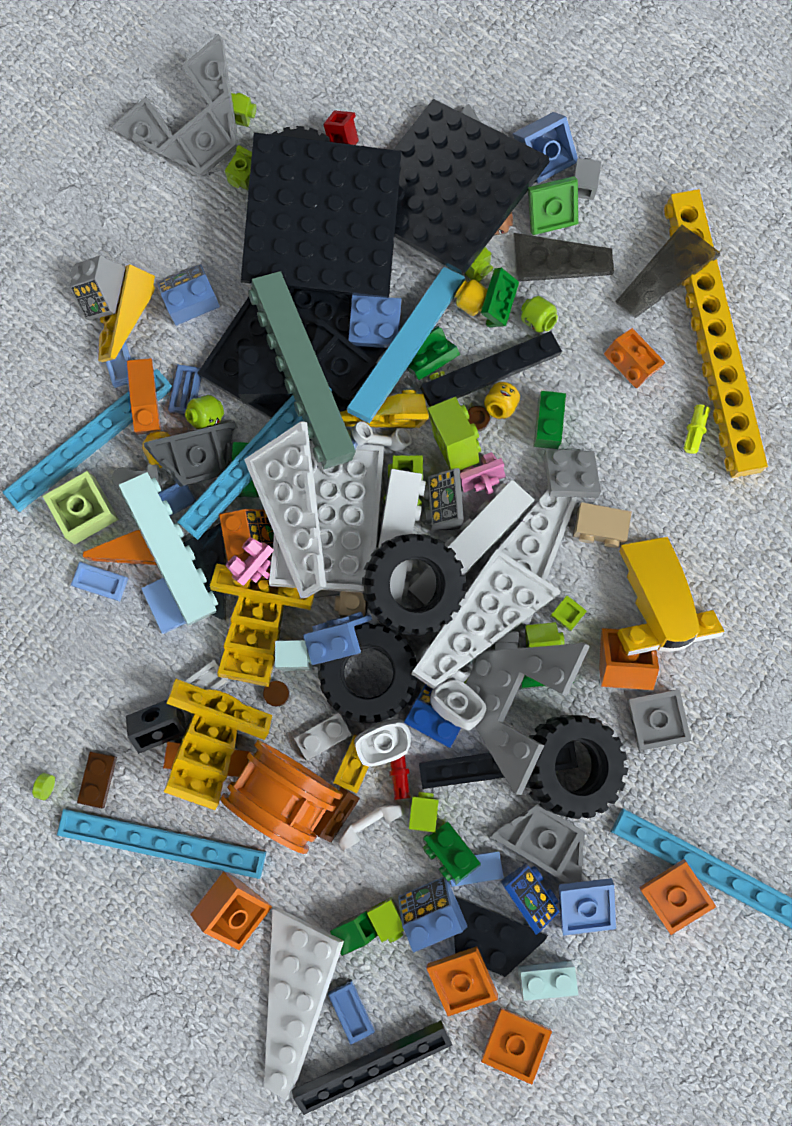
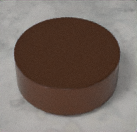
[468,406,490,432]
[263,681,290,707]

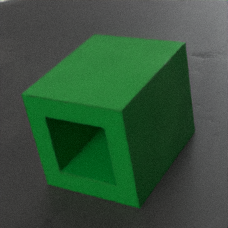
[330,910,378,956]

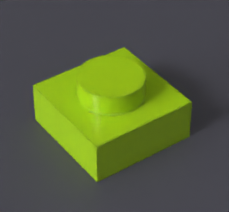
[550,595,587,632]

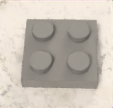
[543,449,601,498]
[627,689,692,751]

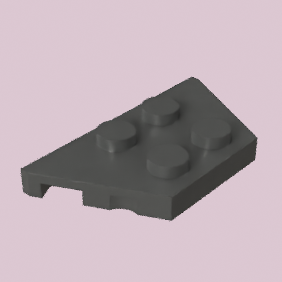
[144,421,236,487]

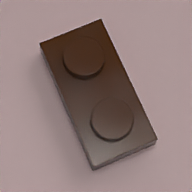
[77,752,117,809]
[313,787,360,843]

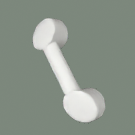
[352,421,412,451]
[339,805,406,851]

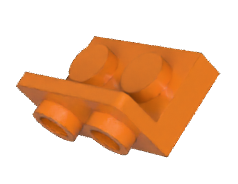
[604,328,666,388]

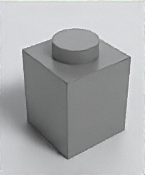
[574,158,601,200]

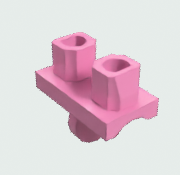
[460,452,505,495]
[226,537,274,586]

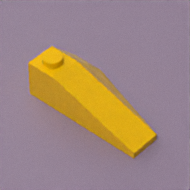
[98,264,155,363]
[340,390,429,428]

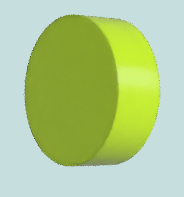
[32,773,55,801]

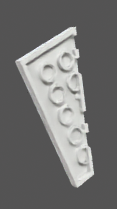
[244,421,326,598]
[460,490,578,625]
[412,549,561,689]
[264,908,344,1100]

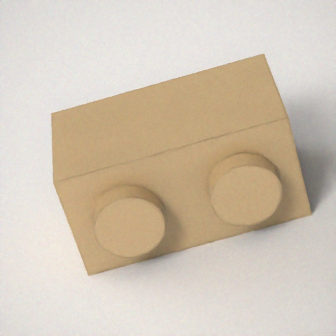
[573,502,632,548]

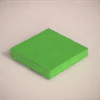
[528,176,579,235]

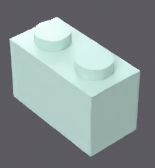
[275,640,312,671]
[518,961,578,1001]

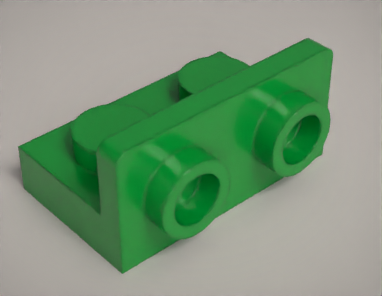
[481,267,519,328]
[407,326,460,380]
[422,821,481,885]

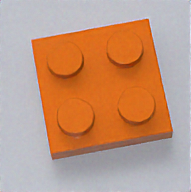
[640,859,716,935]
[426,947,498,1016]
[481,1007,552,1085]

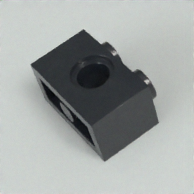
[126,699,187,754]

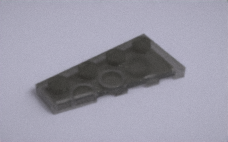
[615,225,721,318]
[513,233,614,282]

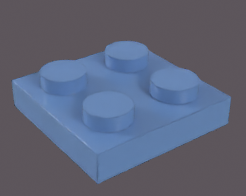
[349,295,401,348]
[558,878,616,936]

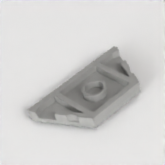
[490,803,585,883]

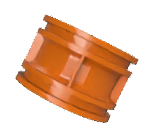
[220,740,343,854]

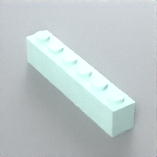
[119,472,218,626]

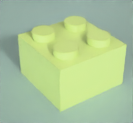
[43,471,119,544]

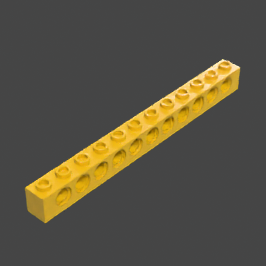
[664,189,768,478]

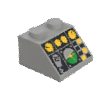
[70,255,125,321]
[424,468,464,531]

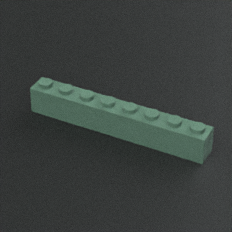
[248,271,356,470]

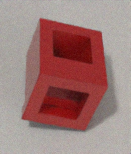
[323,110,359,145]

